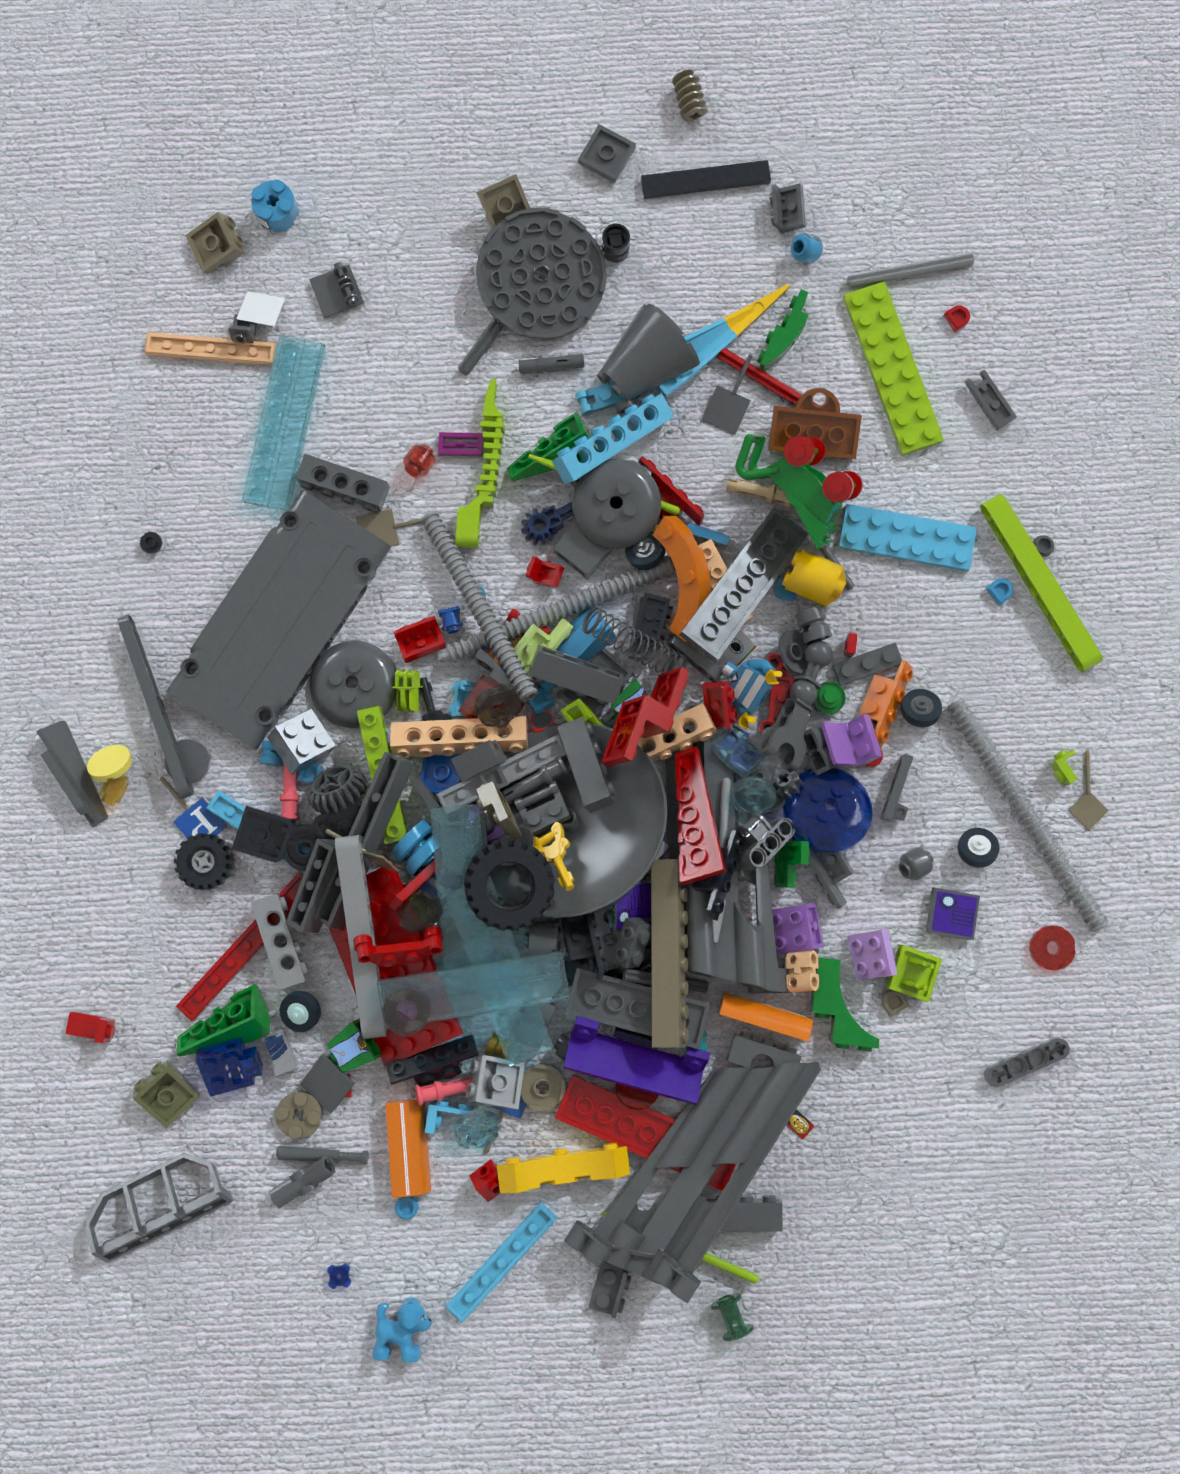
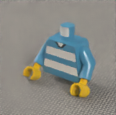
[722,659,782,729]

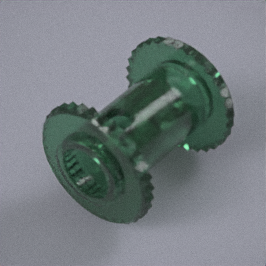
[711,1293,754,1341]

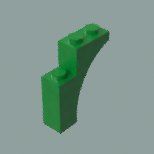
[810,957,879,1052]

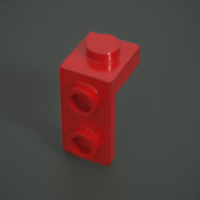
[65,1011,115,1043]

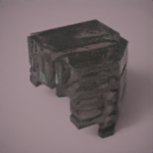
[398,891,443,934]

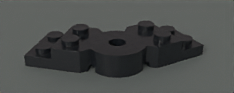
[232,801,361,871]

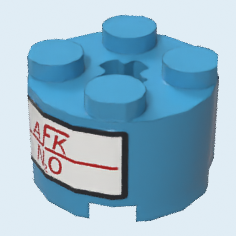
[251,179,299,232]

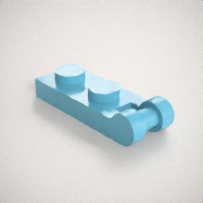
[575,383,639,416]

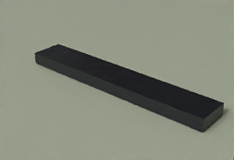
[641,160,771,199]

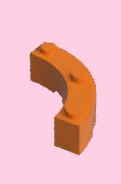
[653,516,711,642]

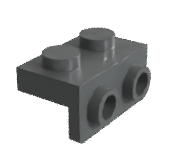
[769,183,806,233]

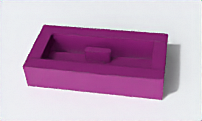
[438,432,483,457]

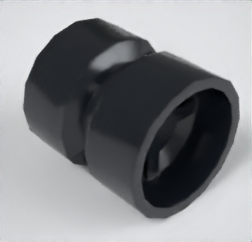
[602,223,630,263]

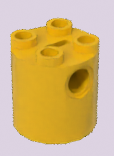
[782,549,846,607]

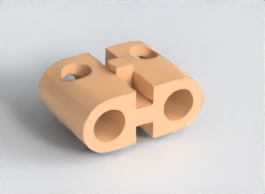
[786,950,819,993]

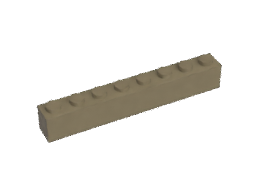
[651,859,689,1048]

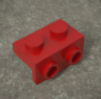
[393,616,447,663]
[702,681,737,730]

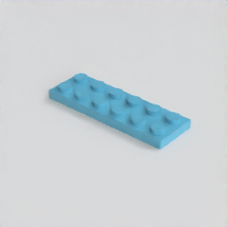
[838,504,977,572]

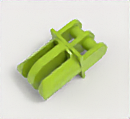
[392,670,423,712]

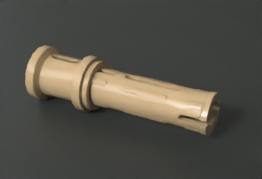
[726,478,791,509]

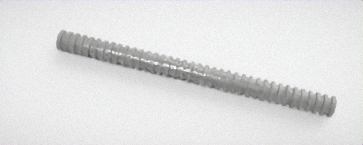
[446,555,676,663]
[947,698,1109,932]

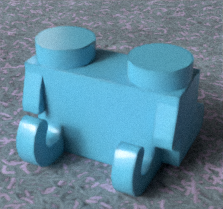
[448,680,485,719]

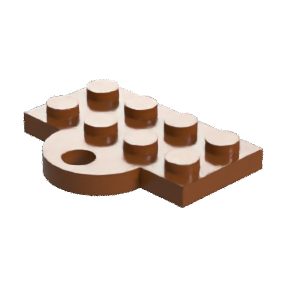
[768,388,862,459]

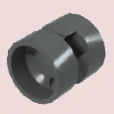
[795,606,832,645]

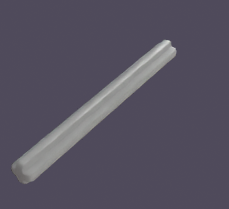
[847,253,974,288]

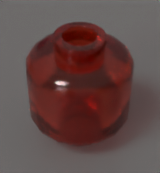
[403,445,436,478]

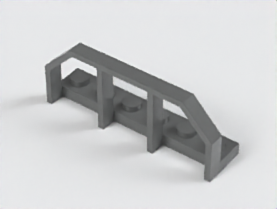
[84,1153,233,1263]

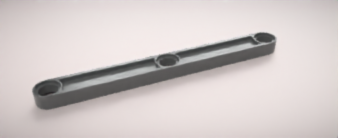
[117,614,194,799]

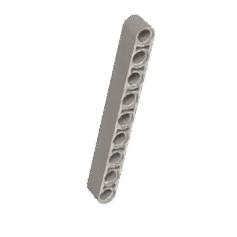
[335,835,387,1039]

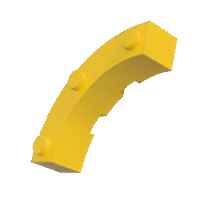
[497,1143,630,1193]

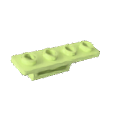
[510,618,573,697]

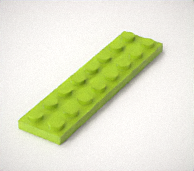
[843,281,944,456]

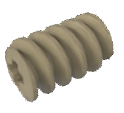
[672,70,708,121]

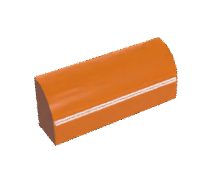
[717,991,813,1042]
[385,1099,431,1198]

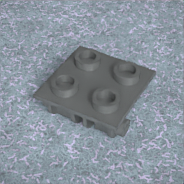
[309,262,364,318]

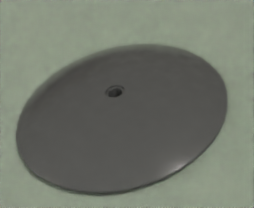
[468,722,667,918]

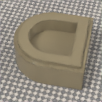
[881,990,909,1017]

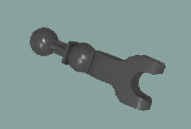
[757,640,833,772]

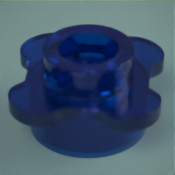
[327,1263,351,1289]

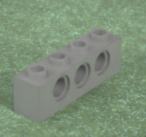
[251,893,309,990]

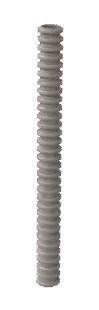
[421,512,538,702]

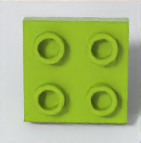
[885,944,942,1003]

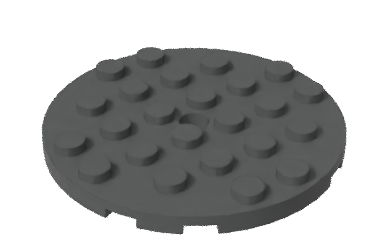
[476,208,606,340]

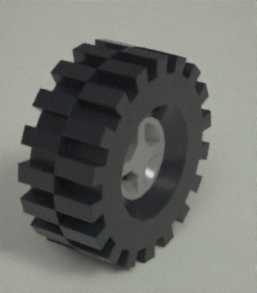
[174,833,235,890]

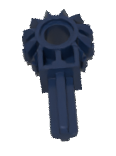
[521,501,573,545]

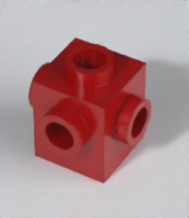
[469,1159,501,1202]

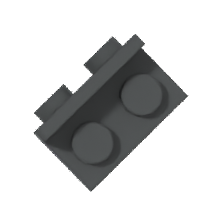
[589,1261,631,1319]

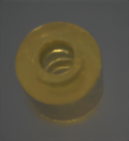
[98,775,129,806]

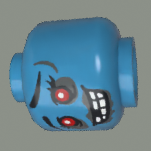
[791,233,823,263]

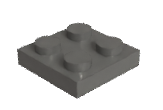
[578,124,636,183]

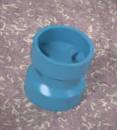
[259,741,282,766]

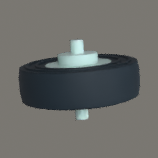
[279,991,321,1032]

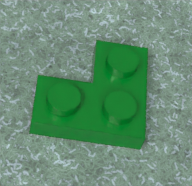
[775,841,810,888]

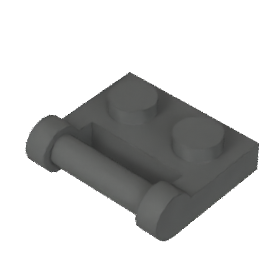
[514,781,572,836]

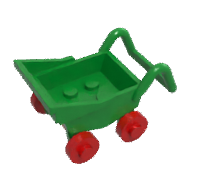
[735,434,863,550]

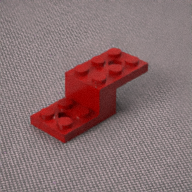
[601,667,689,767]

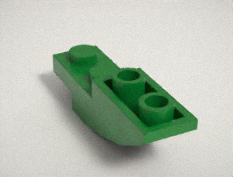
[757,289,809,371]

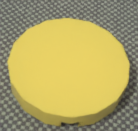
[87,745,132,782]

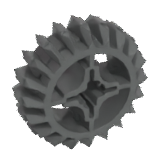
[306,763,367,815]

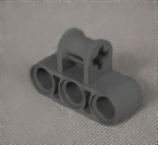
[737,812,795,871]

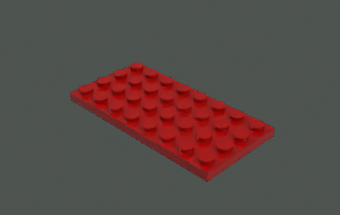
[328,863,464,1067]

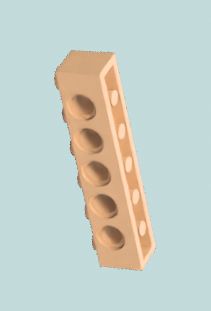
[390,716,528,758]

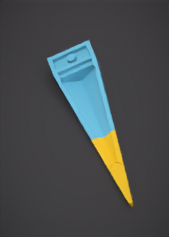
[657,284,790,398]

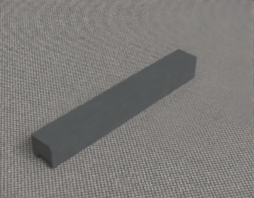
[313,752,415,930]

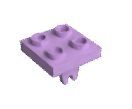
[847,929,897,981]

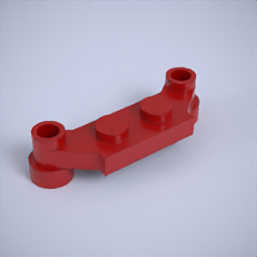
[759,653,795,735]
[353,926,443,967]

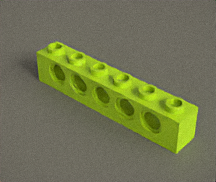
[357,706,408,844]

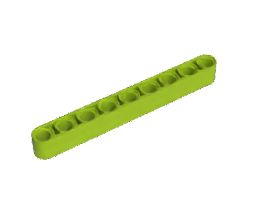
[980,493,1103,672]

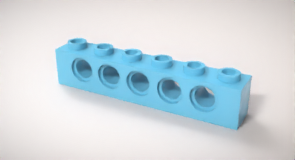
[552,393,674,484]

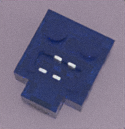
[195,1037,263,1097]

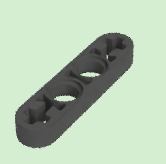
[984,1038,1070,1087]

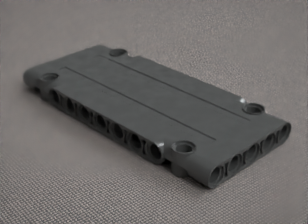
[166,490,391,750]

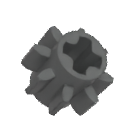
[773,769,803,799]

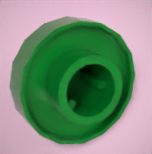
[813,682,846,715]

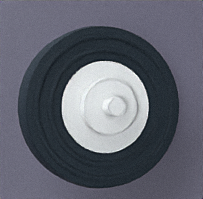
[957,828,1000,868]

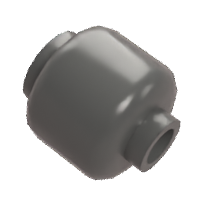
[898,847,933,881]

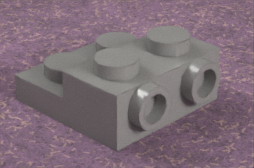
[466,1055,525,1110]

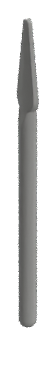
[711,778,731,943]

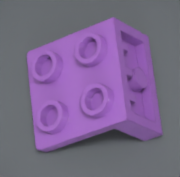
[821,714,882,767]
[772,903,824,955]

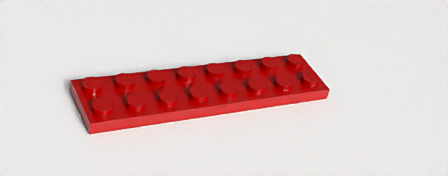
[555,1075,736,1191]

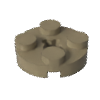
[521,1064,566,1111]
[275,1092,323,1139]

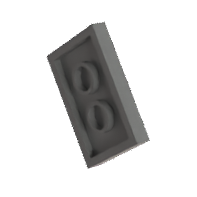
[556,648,634,716]

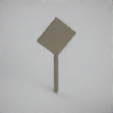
[1068,750,1109,830]
[325,829,399,872]

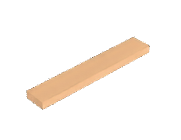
[145,332,277,366]

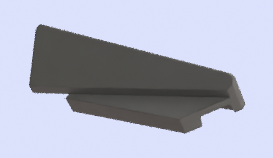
[36,721,108,828]

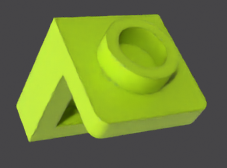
[1049,749,1078,786]

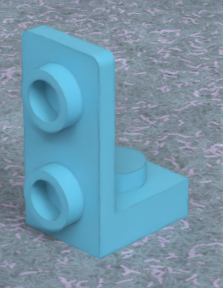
[425,1100,476,1134]

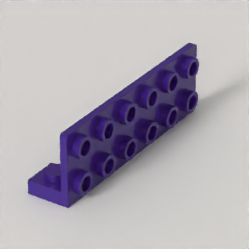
[563,1016,710,1105]

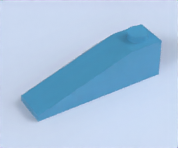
[537,608,616,694]

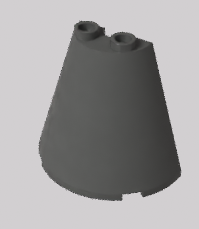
[597,303,700,401]

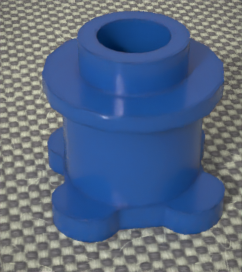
[438,606,463,634]

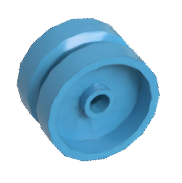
[390,820,442,877]

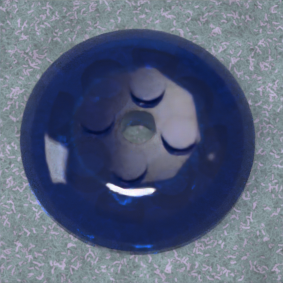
[783,768,873,853]

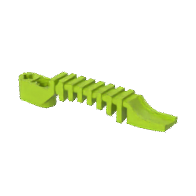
[455,379,505,549]

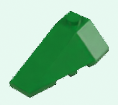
[507,412,598,482]
[176,984,270,1057]

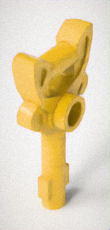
[534,822,575,891]

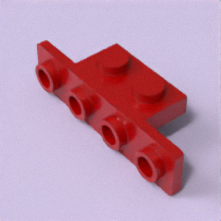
[638,456,705,526]

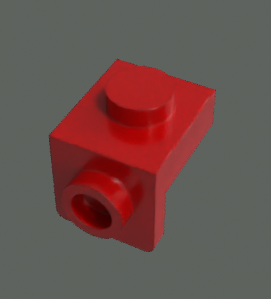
[526,556,565,589]

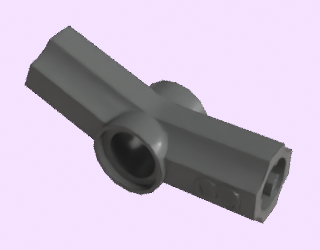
[269,1155,336,1209]

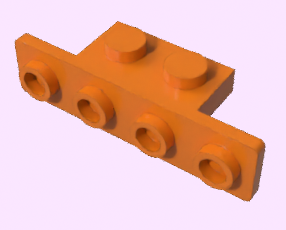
[858,660,913,749]

